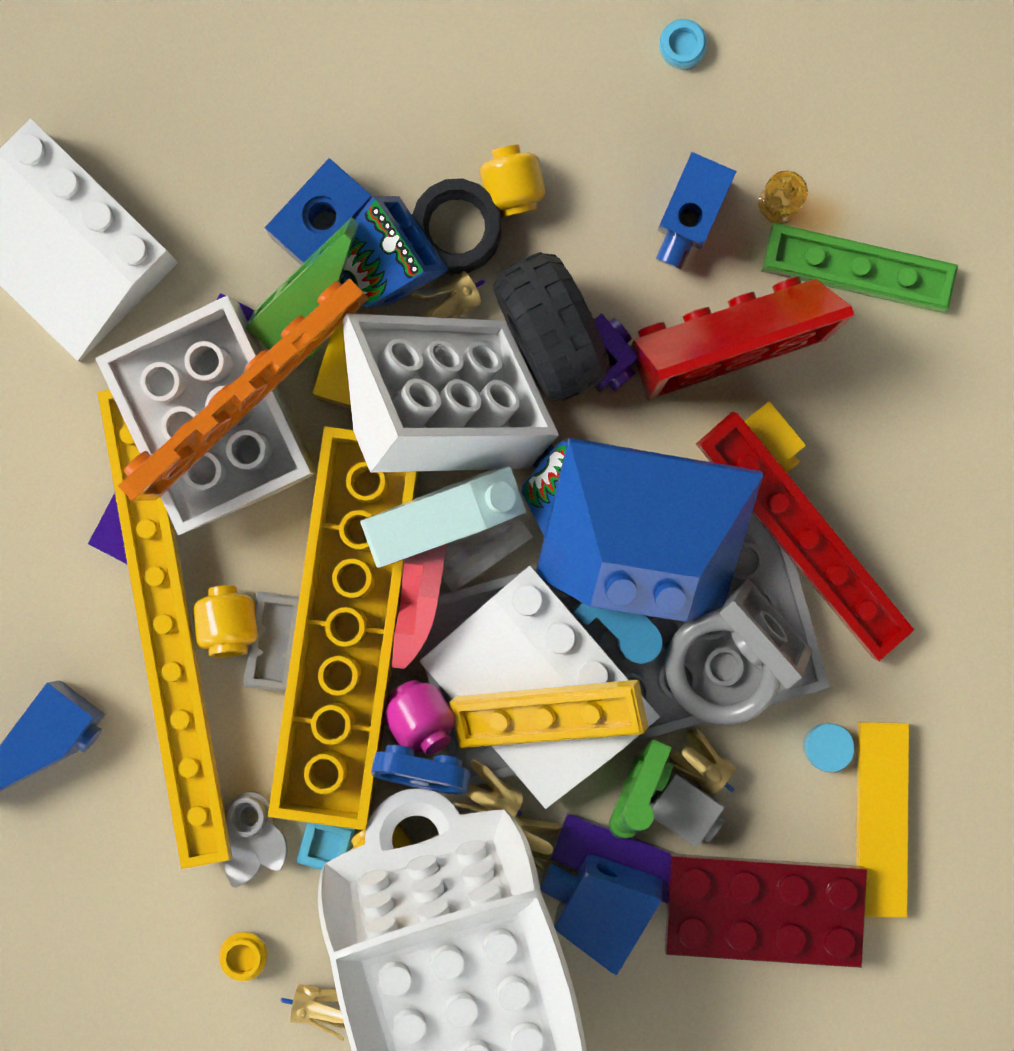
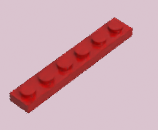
[696,412,915,662]

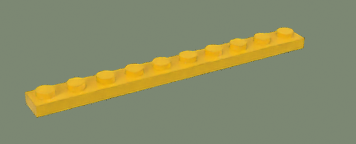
[97,389,233,869]

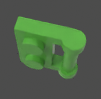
[609,739,673,839]

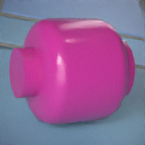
[383,680,455,755]

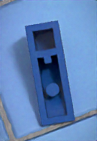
[0,681,105,792]

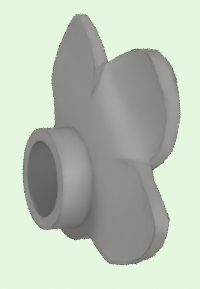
[223,792,288,887]

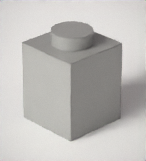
[649,770,724,848]

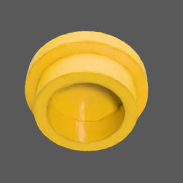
[219,931,268,981]

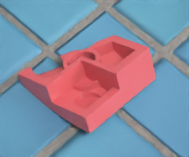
[392,544,447,669]

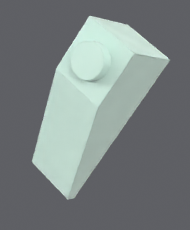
[360,466,526,568]

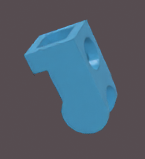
[571,602,663,664]

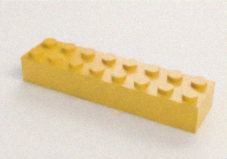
[268,426,420,830]

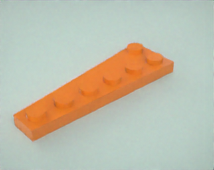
[118,278,369,501]

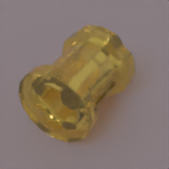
[758,170,808,224]

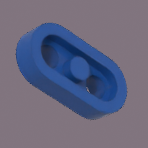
[371,745,471,795]

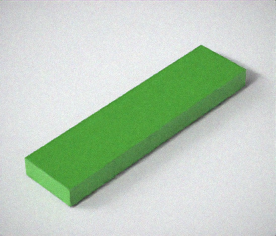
[761,223,958,313]

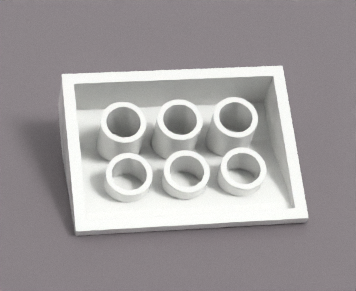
[0,118,178,362]
[95,295,318,535]
[342,313,559,473]
[420,565,660,809]

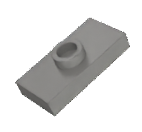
[243,591,299,692]

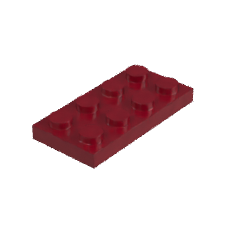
[664,853,867,968]

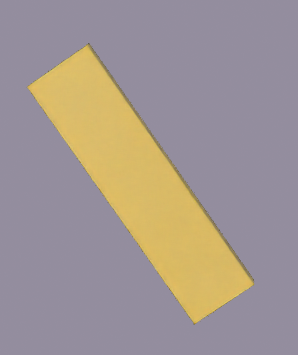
[449,680,648,748]
[856,721,909,918]

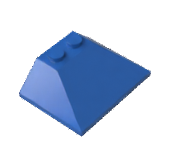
[536,438,763,622]

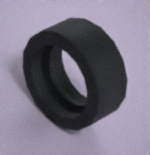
[412,178,501,274]

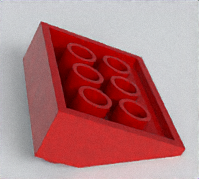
[630,277,855,400]

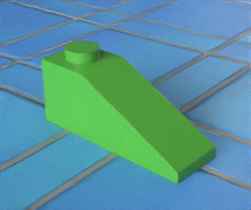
[245,217,358,360]

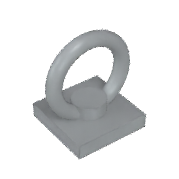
[665,578,813,725]

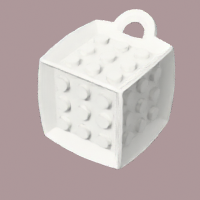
[318,789,587,1051]

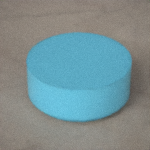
[660,19,707,69]
[803,723,854,772]

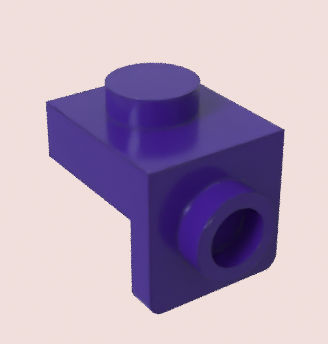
[594,313,639,392]

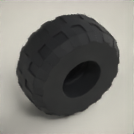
[493,252,610,401]

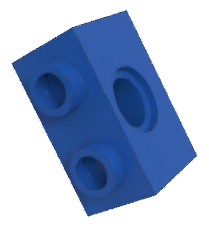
[264,158,372,265]

